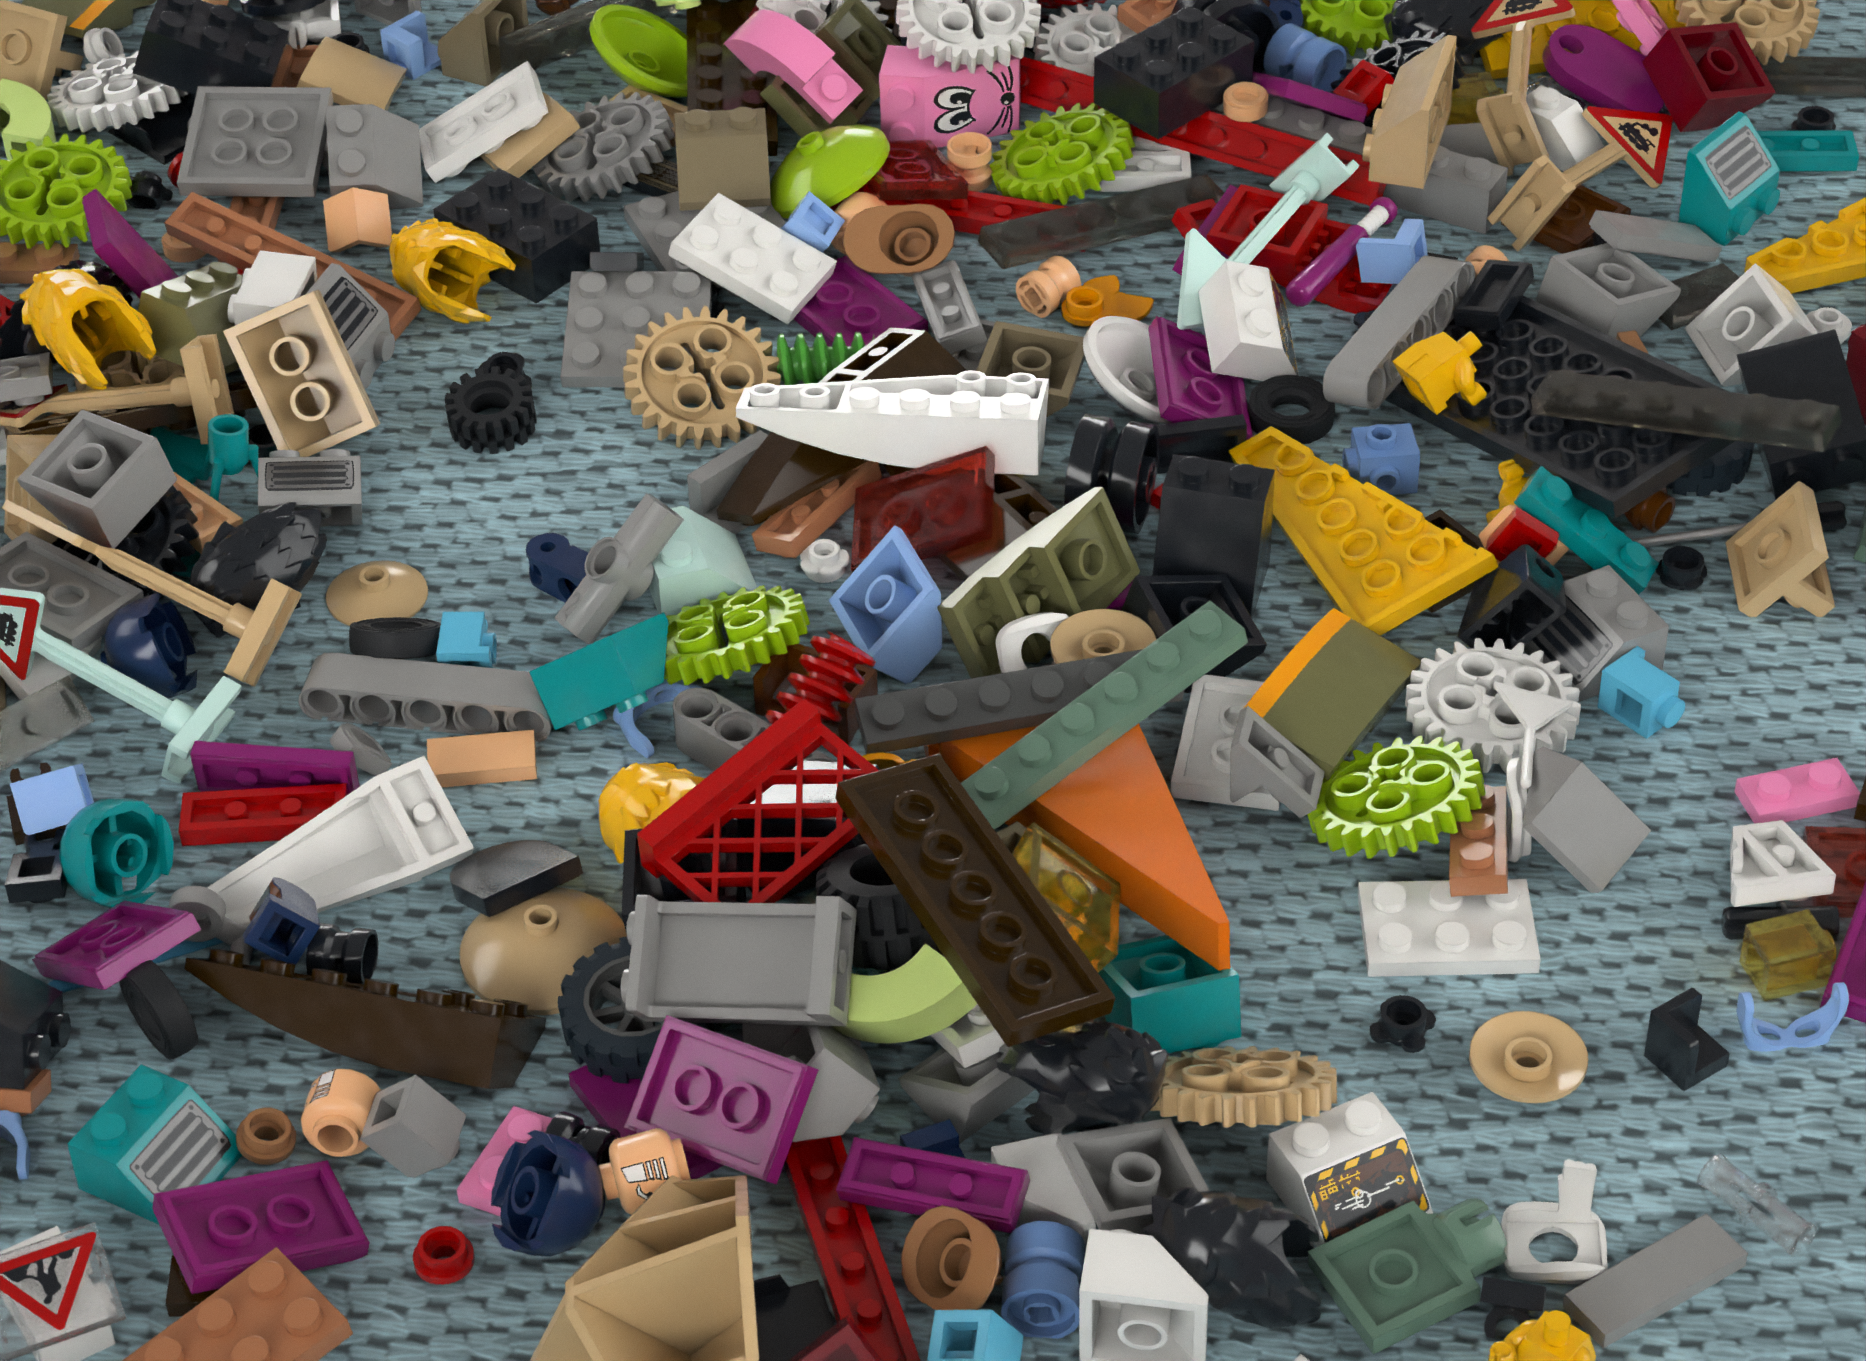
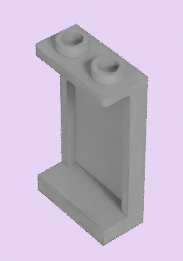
[621,895,857,1026]

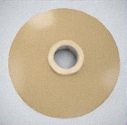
[326,560,428,626]
[1050,609,1156,664]
[1469,1011,1588,1103]

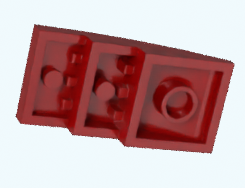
[1207,184,1392,314]

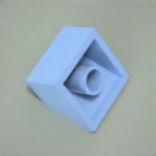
[829,525,942,684]

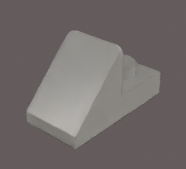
[1230,706,1325,818]

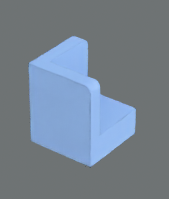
[380,10,441,80]
[781,191,845,253]
[1356,219,1428,284]
[10,763,94,835]

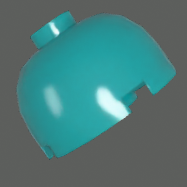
[59,798,174,909]

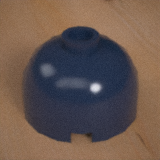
[100,592,198,699]
[491,1130,605,1257]

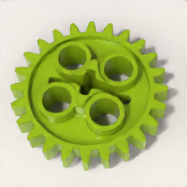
[1299,0,1396,56]
[989,102,1135,206]
[0,134,132,250]
[664,585,810,685]
[1307,736,1486,859]

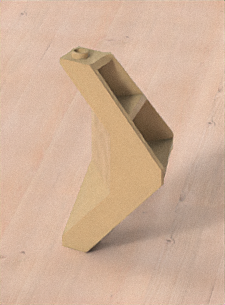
[530,1175,759,1361]

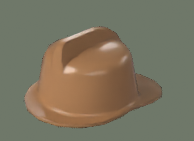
[843,204,955,277]
[901,1205,1004,1310]

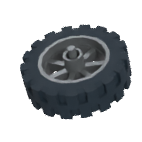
[558,936,715,1084]

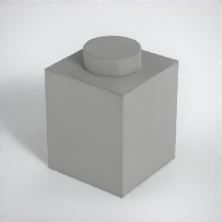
[360,1075,466,1178]

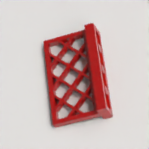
[637,698,879,903]

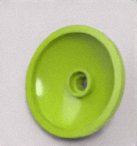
[589,4,687,98]
[770,125,890,219]

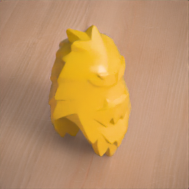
[389,218,516,324]
[19,269,157,390]
[598,762,705,864]

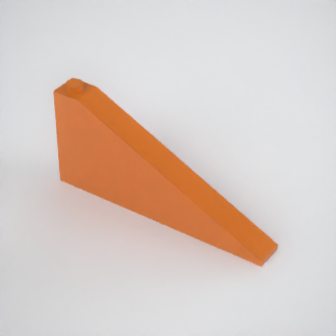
[924,724,1230,971]

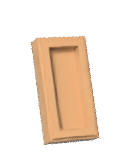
[427,729,537,788]

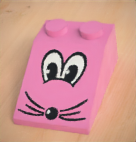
[879,45,1020,150]

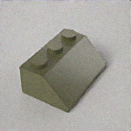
[138,262,243,374]

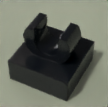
[1480,1277,1546,1341]

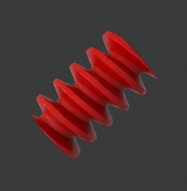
[765,630,876,750]

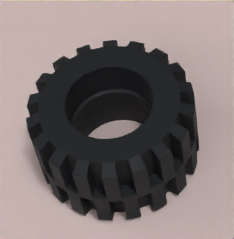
[816,844,943,970]

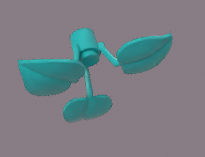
[150,414,259,577]

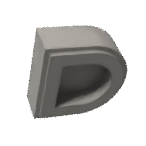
[330,723,392,776]

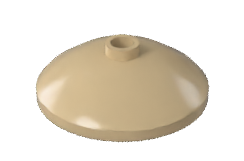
[459,887,627,1016]

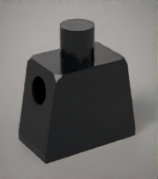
[1457,544,1567,650]

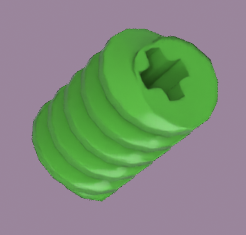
[777,332,874,385]

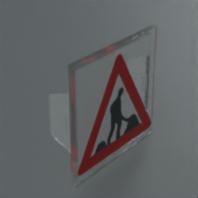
[0,1222,126,1361]

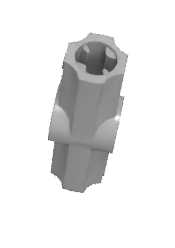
[555,493,684,644]

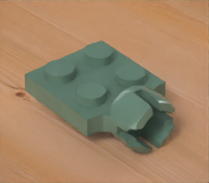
[1308,1198,1507,1354]

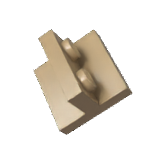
[0,0,83,100]
[1725,481,1835,617]

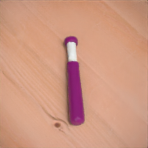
[1286,196,1398,307]

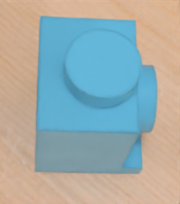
[436,611,497,668]
[1597,646,1685,739]
[927,1310,1024,1361]

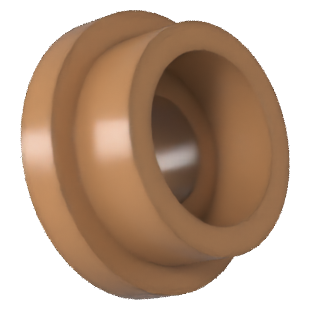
[236,1107,296,1165]

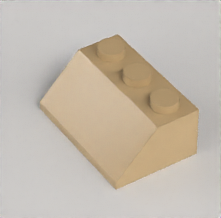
[1362,35,1457,189]
[223,290,381,457]

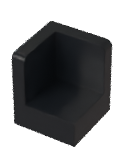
[1644,988,1730,1092]

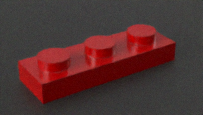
[178,783,348,846]

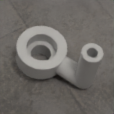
[168,886,254,965]

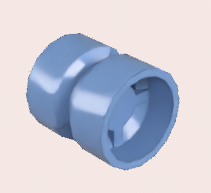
[1264,23,1347,92]
[1001,1221,1086,1338]

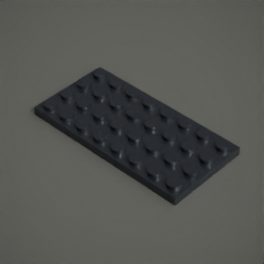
[1385,296,1763,519]

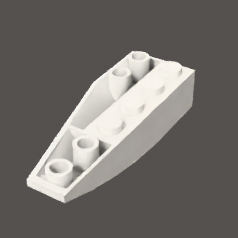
[736,371,1049,475]

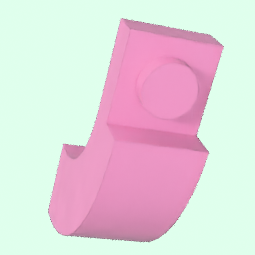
[723,9,863,124]

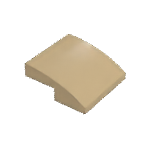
[297,36,407,111]
[480,92,581,178]

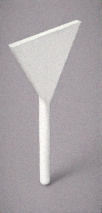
[1493,681,1573,788]

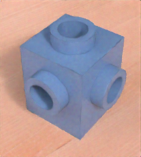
[1342,423,1420,495]

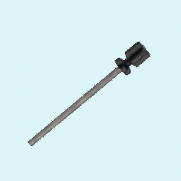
[1631,500,1847,547]

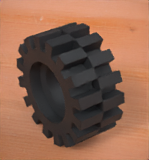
[445,366,537,454]

